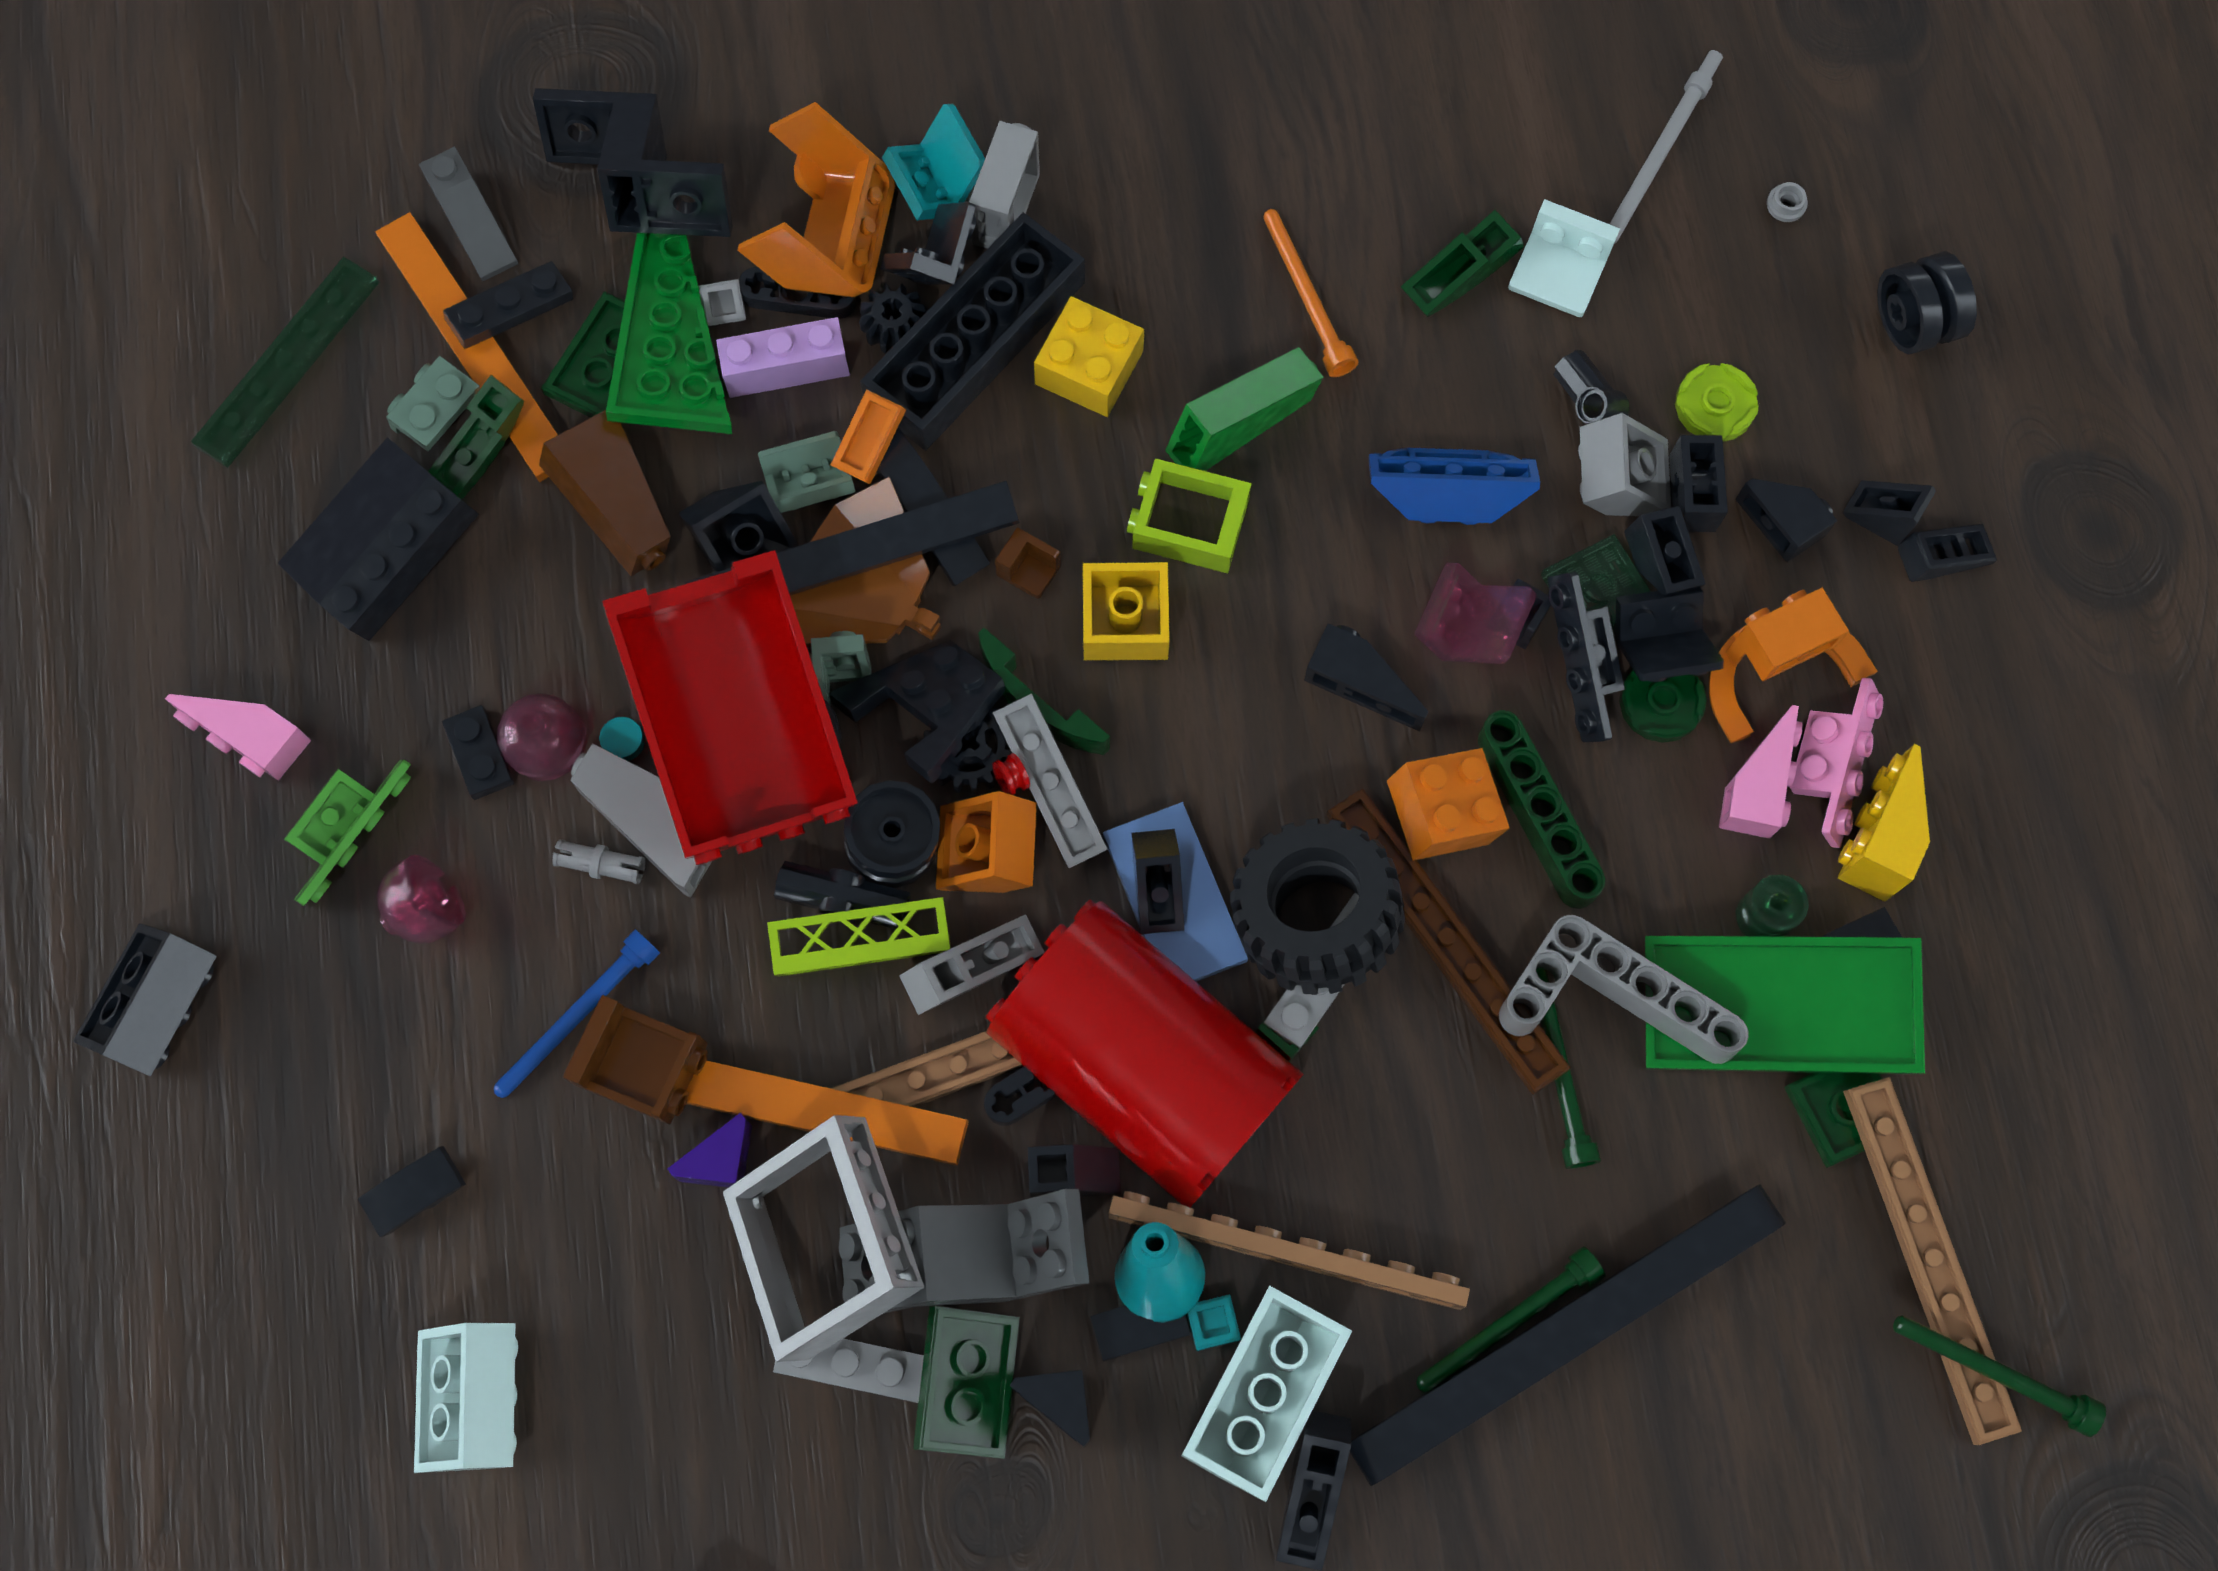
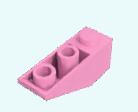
[165,694,311,781]
[1719,705,1802,839]

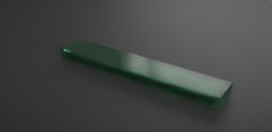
[191,256,379,468]

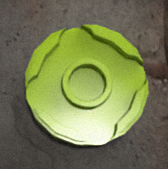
[1675,363,1759,442]

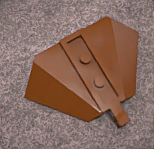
[790,477,941,647]

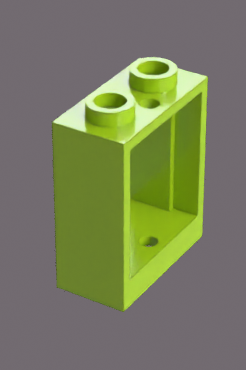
[1127,458,1252,574]

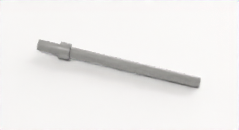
[1609,50,1723,243]

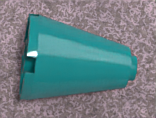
[1115,1222,1206,1323]

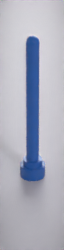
[494,929,660,1098]

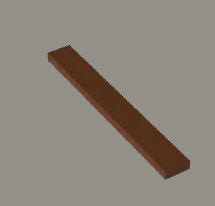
[1327,788,1571,1095]

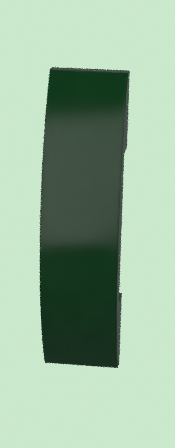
[428,375,524,499]
[978,628,1110,755]

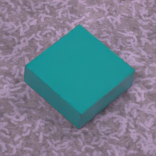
[1187,1294,1241,1351]

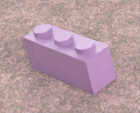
[716,317,850,398]

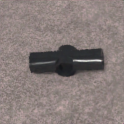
[774,861,911,929]

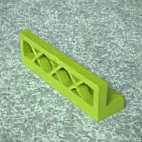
[767,897,951,977]

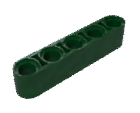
[1478,710,1605,909]

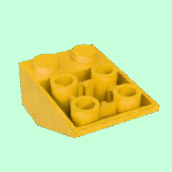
[1837,744,1930,902]

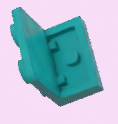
[882,103,985,221]

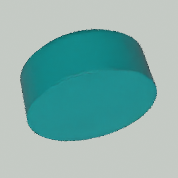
[599,717,645,761]

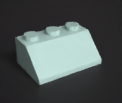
[414,1323,518,1473]

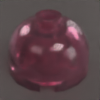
[497,693,587,781]
[377,854,466,944]

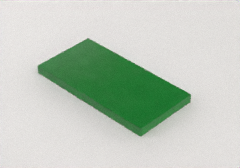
[1645,936,1925,1074]

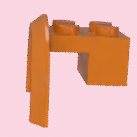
[1709,587,1878,743]

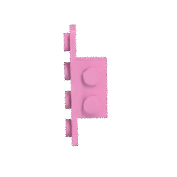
[1790,678,1883,848]

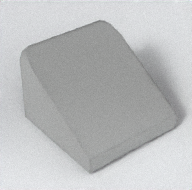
[699,279,746,326]

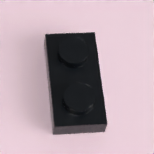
[442,705,515,801]

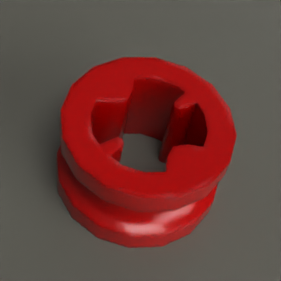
[992,753,1030,795]

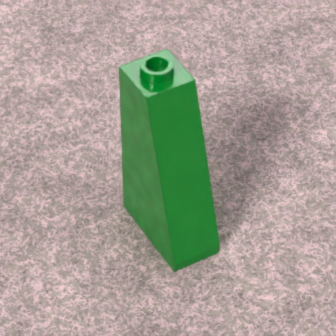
[1165,347,1324,471]

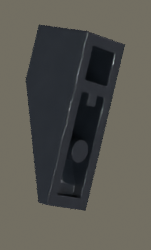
[1304,623,1429,732]
[1276,1410,1351,1571]

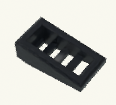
[1898,524,1997,582]

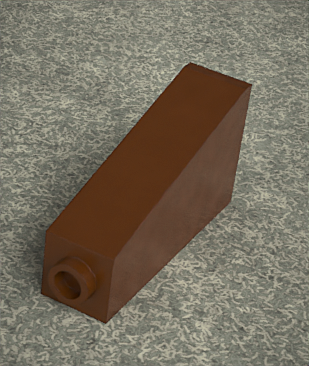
[539,410,671,576]

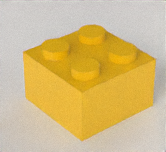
[1034,296,1144,418]
[1083,562,1169,660]

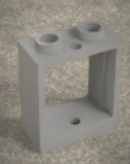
[969,121,1040,249]

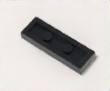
[443,261,573,349]

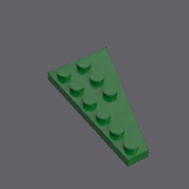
[606,233,732,434]

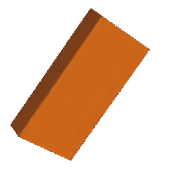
[830,389,907,484]

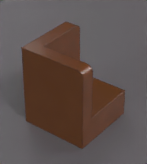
[995,527,1061,599]

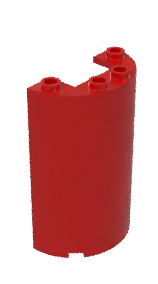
[602,550,858,865]
[985,899,1304,1208]

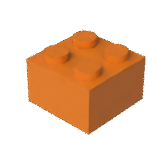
[1387,748,1510,861]

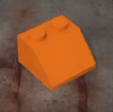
[936,791,1037,893]

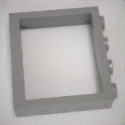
[723,1115,924,1362]

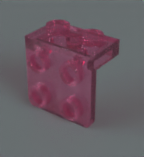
[1414,563,1536,664]

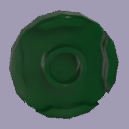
[1619,670,1707,743]

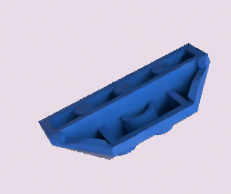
[1369,448,1540,525]

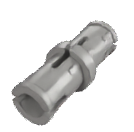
[552,839,645,884]

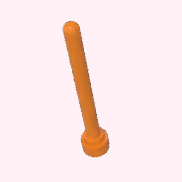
[1263,209,1359,377]

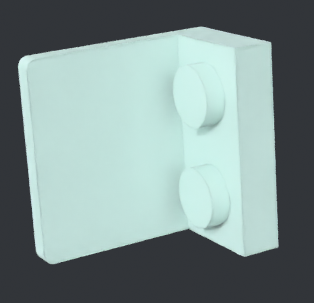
[1508,199,1620,317]

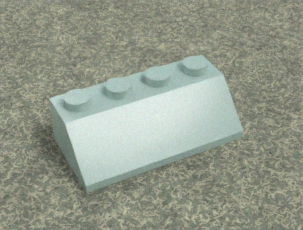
[1181,1286,1352,1502]

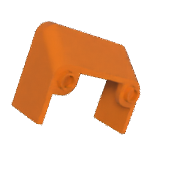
[737,102,895,297]

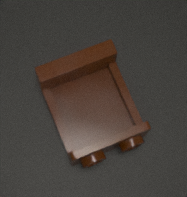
[563,995,708,1125]

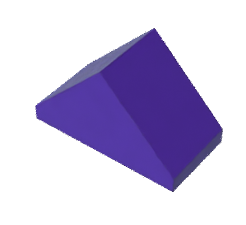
[667,1113,752,1188]

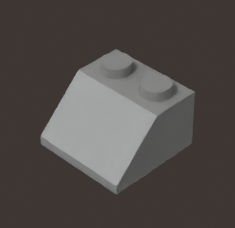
[1578,413,1671,516]

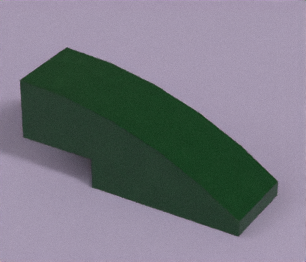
[1401,210,1524,317]

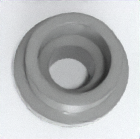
[1767,182,1808,222]

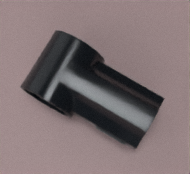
[1553,350,1629,424]

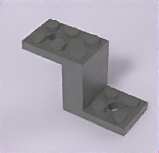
[839,1189,1089,1314]

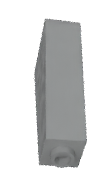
[570,743,712,898]

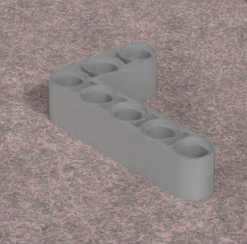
[1499,915,1749,1064]

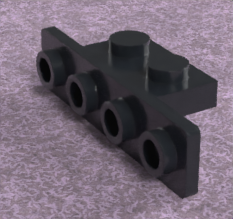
[1548,571,1625,743]

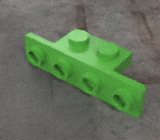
[284,759,411,906]

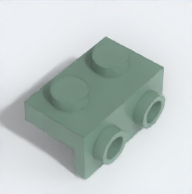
[386,356,480,451]
[758,431,855,513]
[809,631,872,705]

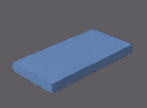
[1103,802,1248,982]

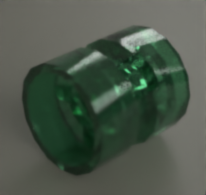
[1736,874,1809,937]

